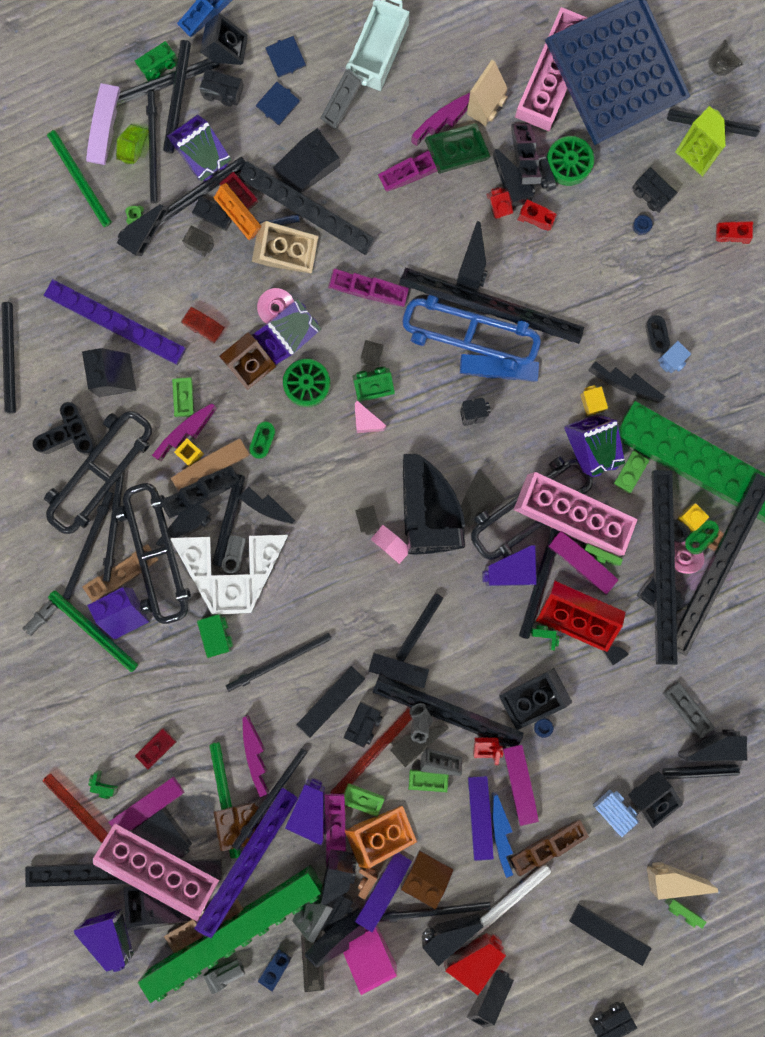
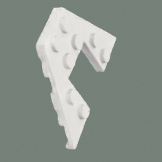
[171,535,288,614]

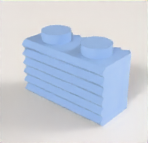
[593,790,639,837]

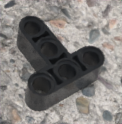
[32,402,97,456]

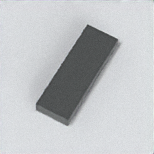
[320,69,363,129]
[662,681,715,740]

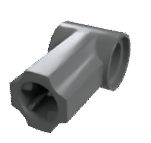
[222,535,246,575]
[409,703,433,743]
[203,958,245,994]

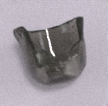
[708,40,743,76]

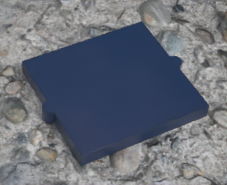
[265,36,306,78]
[256,81,300,126]

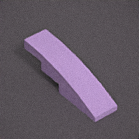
[86,83,120,165]

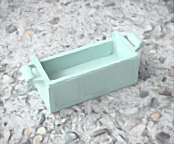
[346,0,409,91]

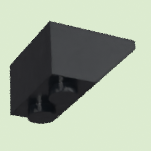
[200,13,248,65]
[628,771,683,828]
[321,849,356,905]

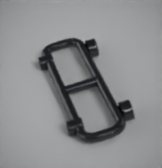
[44,411,152,534]
[471,456,593,560]
[115,483,191,624]

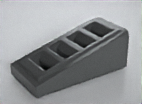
[420,748,462,776]

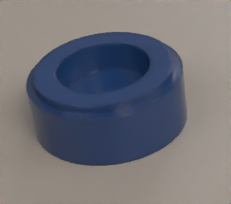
[632,215,653,235]
[534,718,554,738]

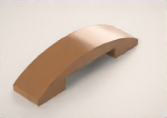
[82,544,158,603]

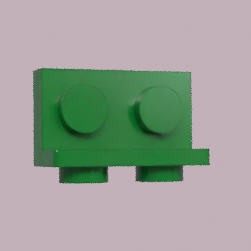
[135,41,178,81]
[352,366,395,402]

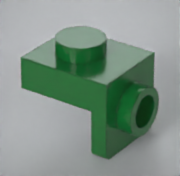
[531,625,559,651]
[88,770,118,799]

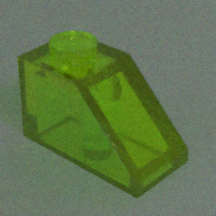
[116,124,148,164]

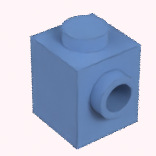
[658,341,691,373]

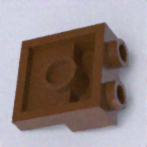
[213,802,259,851]

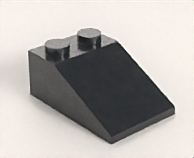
[273,128,341,193]
[456,221,488,291]
[499,668,572,730]
[678,729,748,761]
[421,913,484,967]

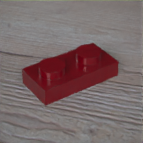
[219,172,258,210]
[135,728,177,770]

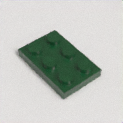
[425,123,491,174]

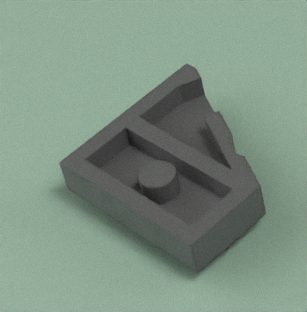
[292,904,333,943]

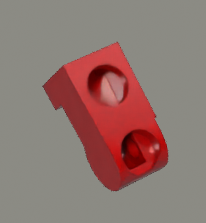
[517,199,557,231]
[716,221,753,244]

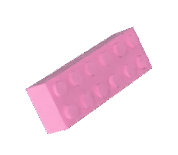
[515,7,587,132]
[514,472,638,556]
[93,823,219,921]

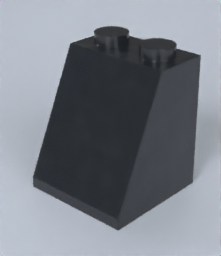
[82,348,136,397]

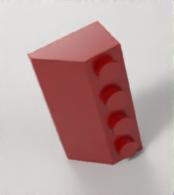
[536,580,626,652]

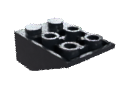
[124,886,190,931]

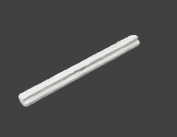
[462,864,551,947]

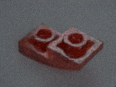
[180,307,225,344]

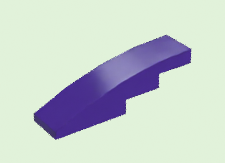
[468,776,494,861]
[355,852,412,933]

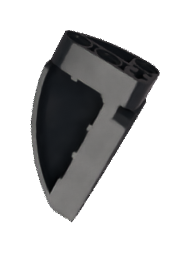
[403,454,465,555]

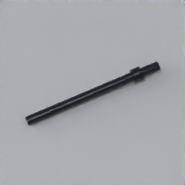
[146,91,158,203]
[102,470,125,582]
[62,491,114,600]
[225,633,332,692]
[232,748,308,851]
[379,902,491,923]

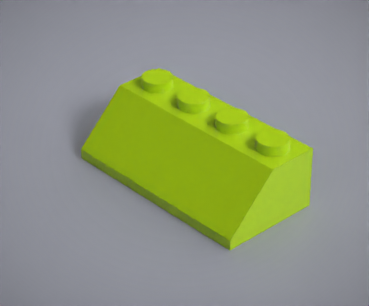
[675,106,726,177]

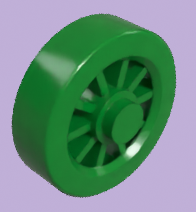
[546,136,594,186]
[283,359,331,408]

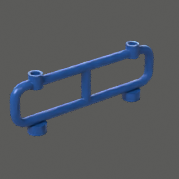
[402,295,541,372]

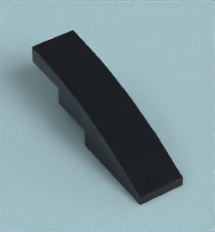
[511,123,542,184]
[588,361,666,403]
[160,466,241,519]
[296,666,365,738]
[569,903,652,966]
[305,904,365,968]

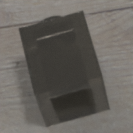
[182,225,214,257]
[360,340,384,367]
[355,505,380,536]

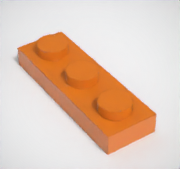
[213,183,262,240]

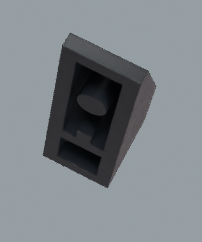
[493,149,535,208]
[117,204,170,256]
[156,505,212,547]
[368,653,429,688]

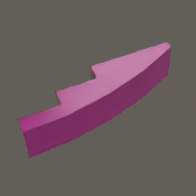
[411,93,470,146]
[378,151,438,192]
[328,268,409,307]
[152,403,217,462]
[548,531,618,595]
[242,715,269,797]
[503,745,539,826]
[109,776,185,831]

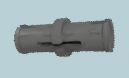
[22,600,58,636]

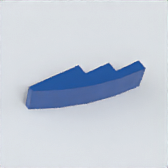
[177,0,232,37]
[460,354,539,382]
[492,792,513,878]

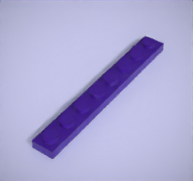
[43,279,186,365]
[194,787,298,938]

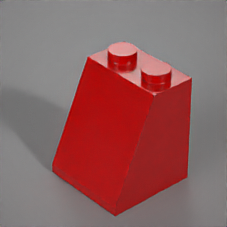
[444,933,506,995]

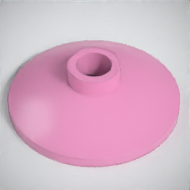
[257,288,294,323]
[674,542,704,574]

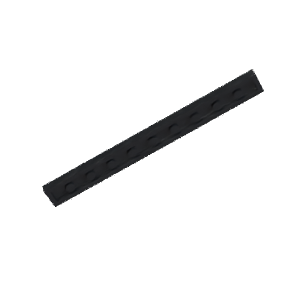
[399,267,584,344]
[651,470,678,665]
[677,473,765,656]
[25,859,222,887]

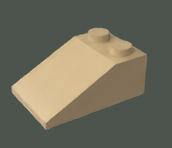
[467,60,508,126]
[252,221,318,274]
[647,862,718,900]

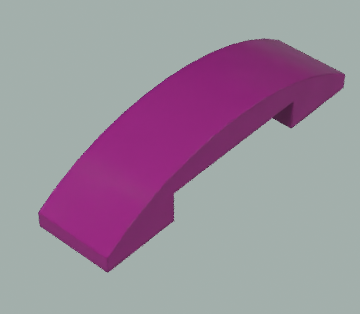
[325,794,346,868]

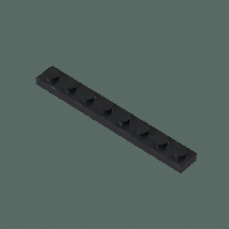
[238,161,376,255]
[373,675,524,747]

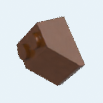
[219,332,276,391]
[401,850,453,909]

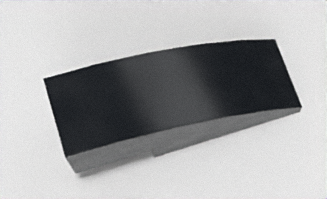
[238,487,297,525]

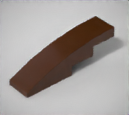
[509,819,589,876]

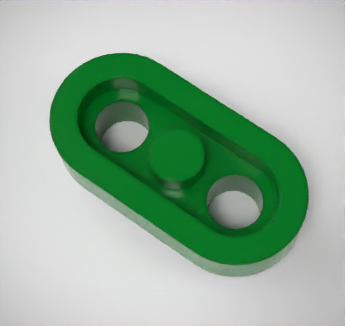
[249,422,276,459]
[685,520,720,555]

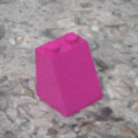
[343,926,397,995]

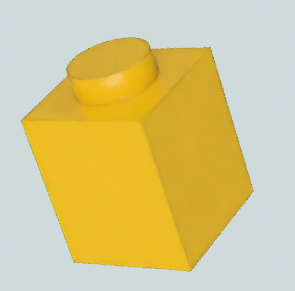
[580,385,608,416]
[174,439,204,466]
[677,503,709,532]

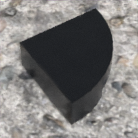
[603,646,629,666]

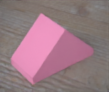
[355,401,386,433]
[371,525,408,564]

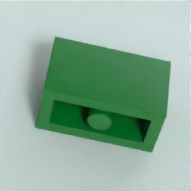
[197,614,234,658]

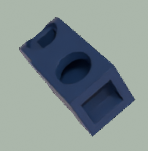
[258,949,292,992]

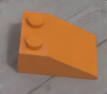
[345,806,417,869]

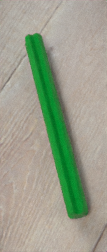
[47,130,112,227]
[48,591,138,672]
[209,742,241,859]

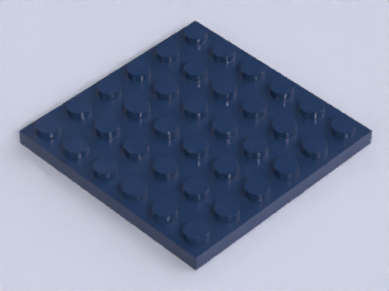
[545,0,691,146]

